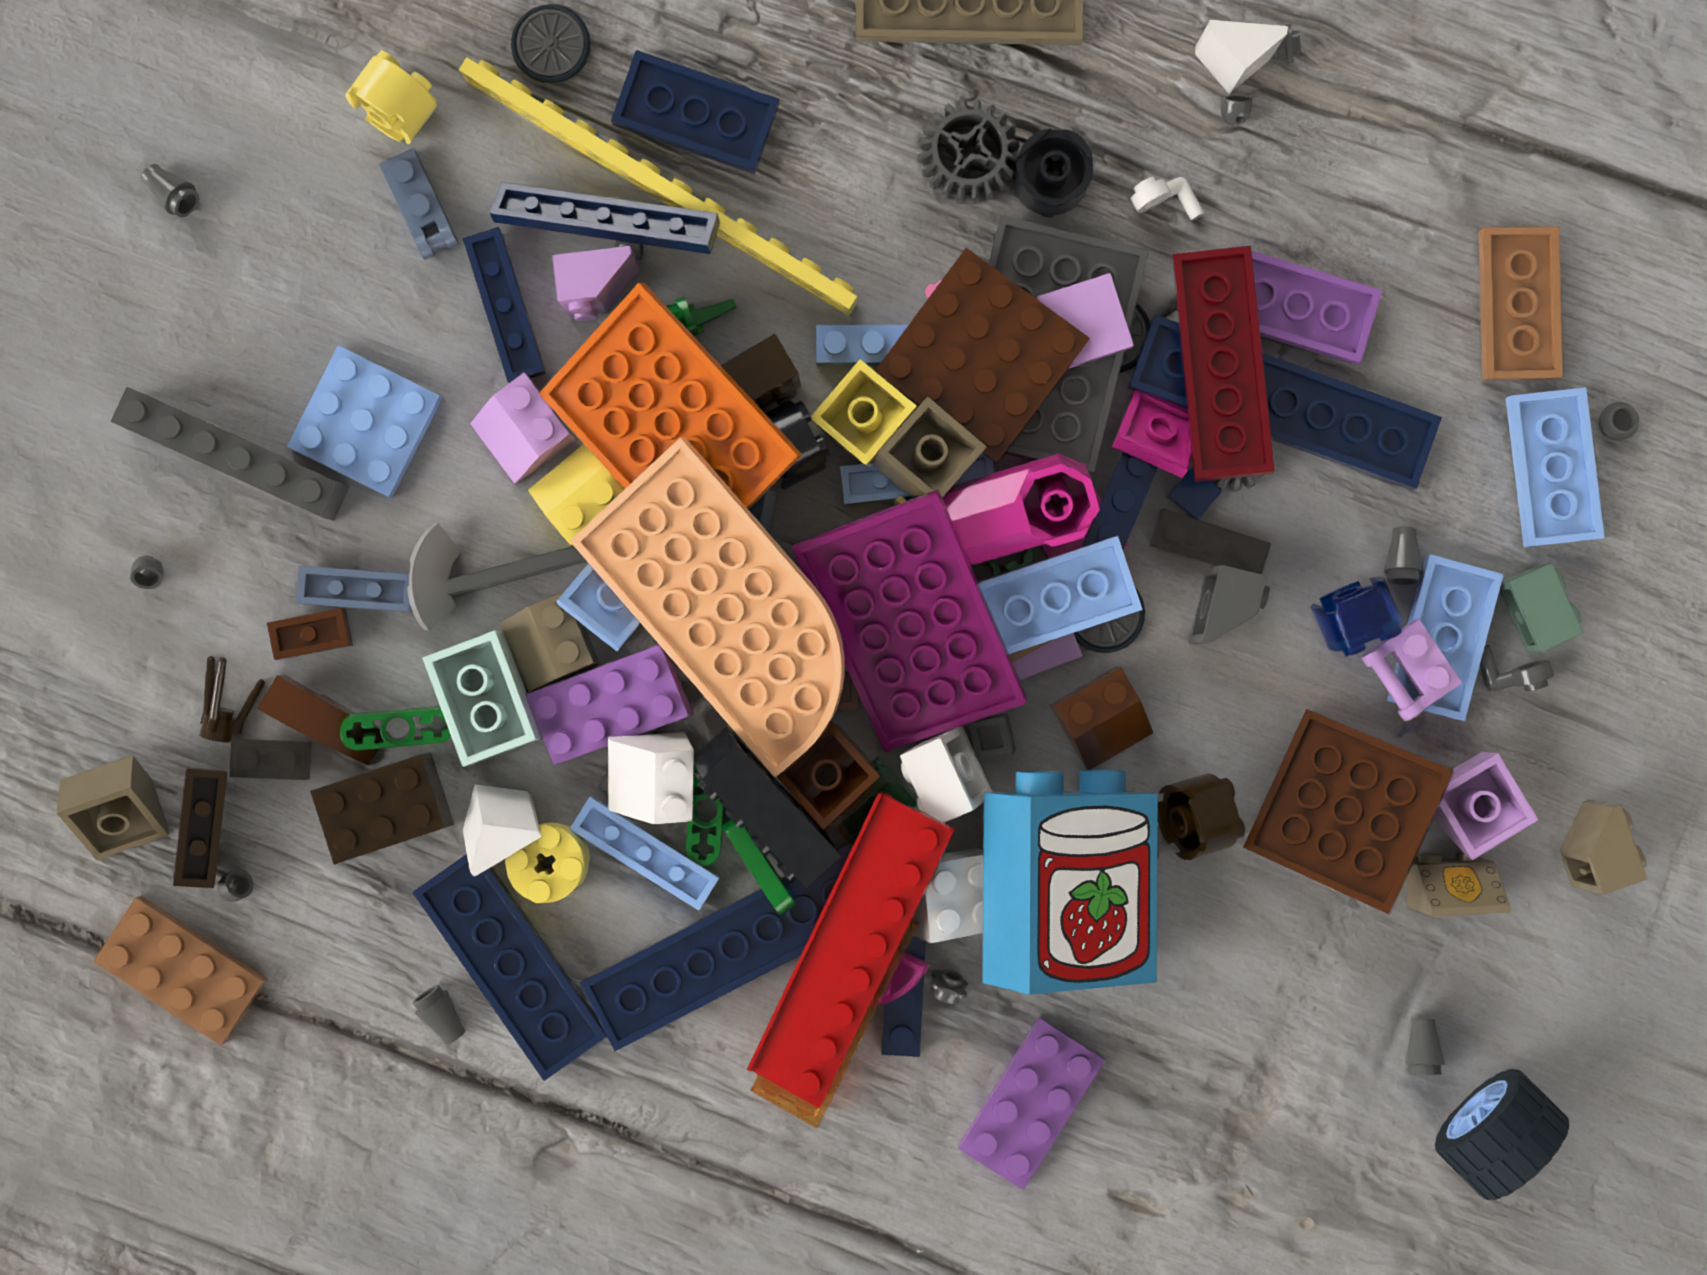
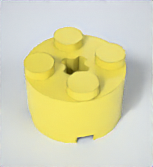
[345,50,437,144]
[505,822,590,903]

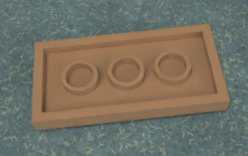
[1478,226,1563,381]
[93,896,267,1046]

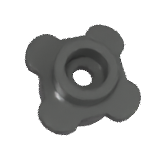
[930,969,968,1004]

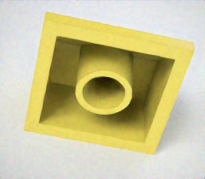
[811,359,918,467]
[528,444,625,546]

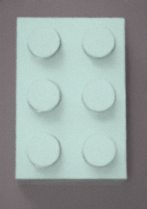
[422,630,542,767]

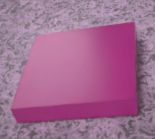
[1112,390,1192,478]

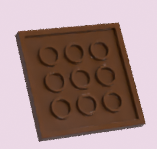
[875,248,1090,464]
[1243,709,1454,915]

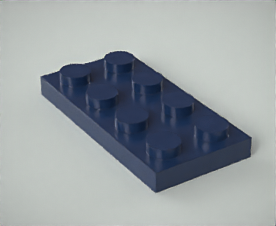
[611,50,780,174]

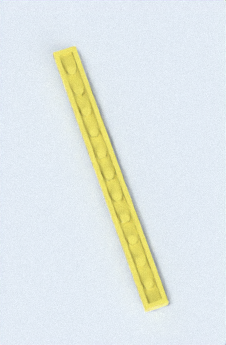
[459,57,857,316]

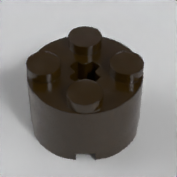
[1158,773,1245,860]

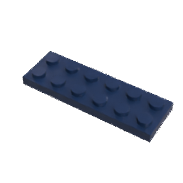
[412,854,607,1081]

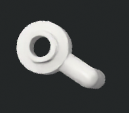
[1131,177,1205,221]

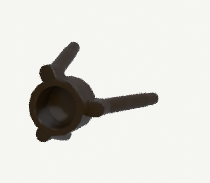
[199,656,265,743]

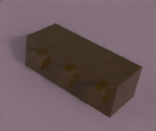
[172,767,228,888]

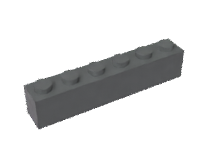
[110,387,349,521]

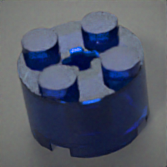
[1311,576,1402,656]

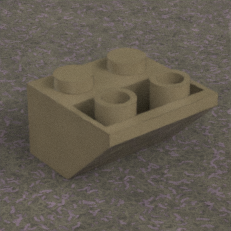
[1560,800,1648,895]

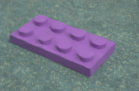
[1237,246,1383,365]
[525,644,693,765]
[958,1017,1105,1190]

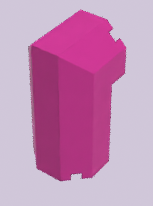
[942,453,1100,566]

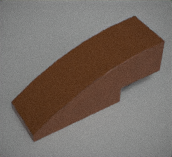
[258,675,389,765]

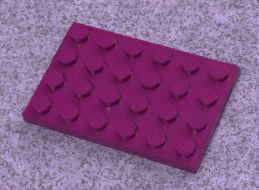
[792,489,1027,752]

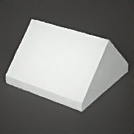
[1195,20,1288,94]
[463,784,542,877]

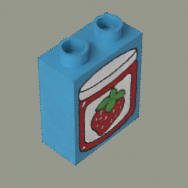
[982,770,1158,995]

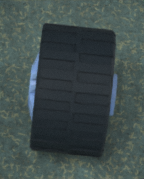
[1435,1069,1569,1200]

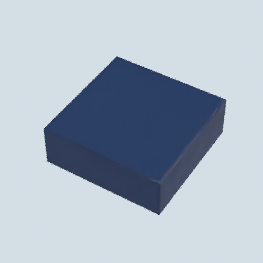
[1167,467,1222,521]

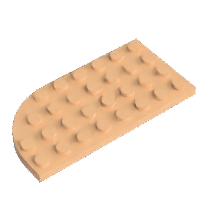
[570,437,845,778]

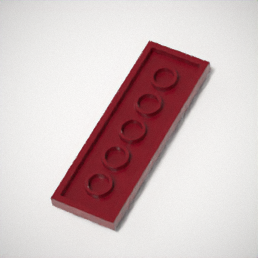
[1172,245,1275,482]

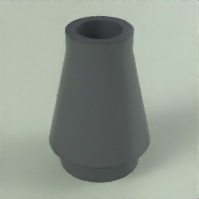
[141,164,199,217]
[1384,527,1423,585]
[413,985,465,1045]
[1405,1019,1445,1075]

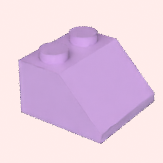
[552,246,640,321]
[470,373,576,485]
[1434,752,1538,860]

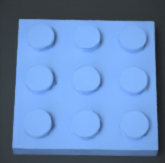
[287,345,443,498]

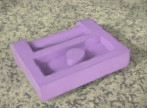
[1361,619,1462,722]

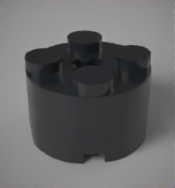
[1012,128,1093,218]
[765,401,830,490]

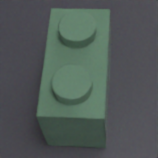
[1499,563,1583,653]

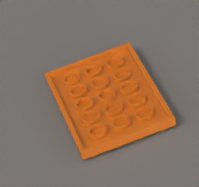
[539,283,802,510]

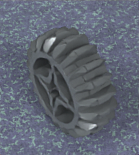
[918,99,1020,204]

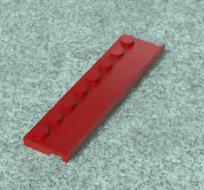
[747,792,956,1108]

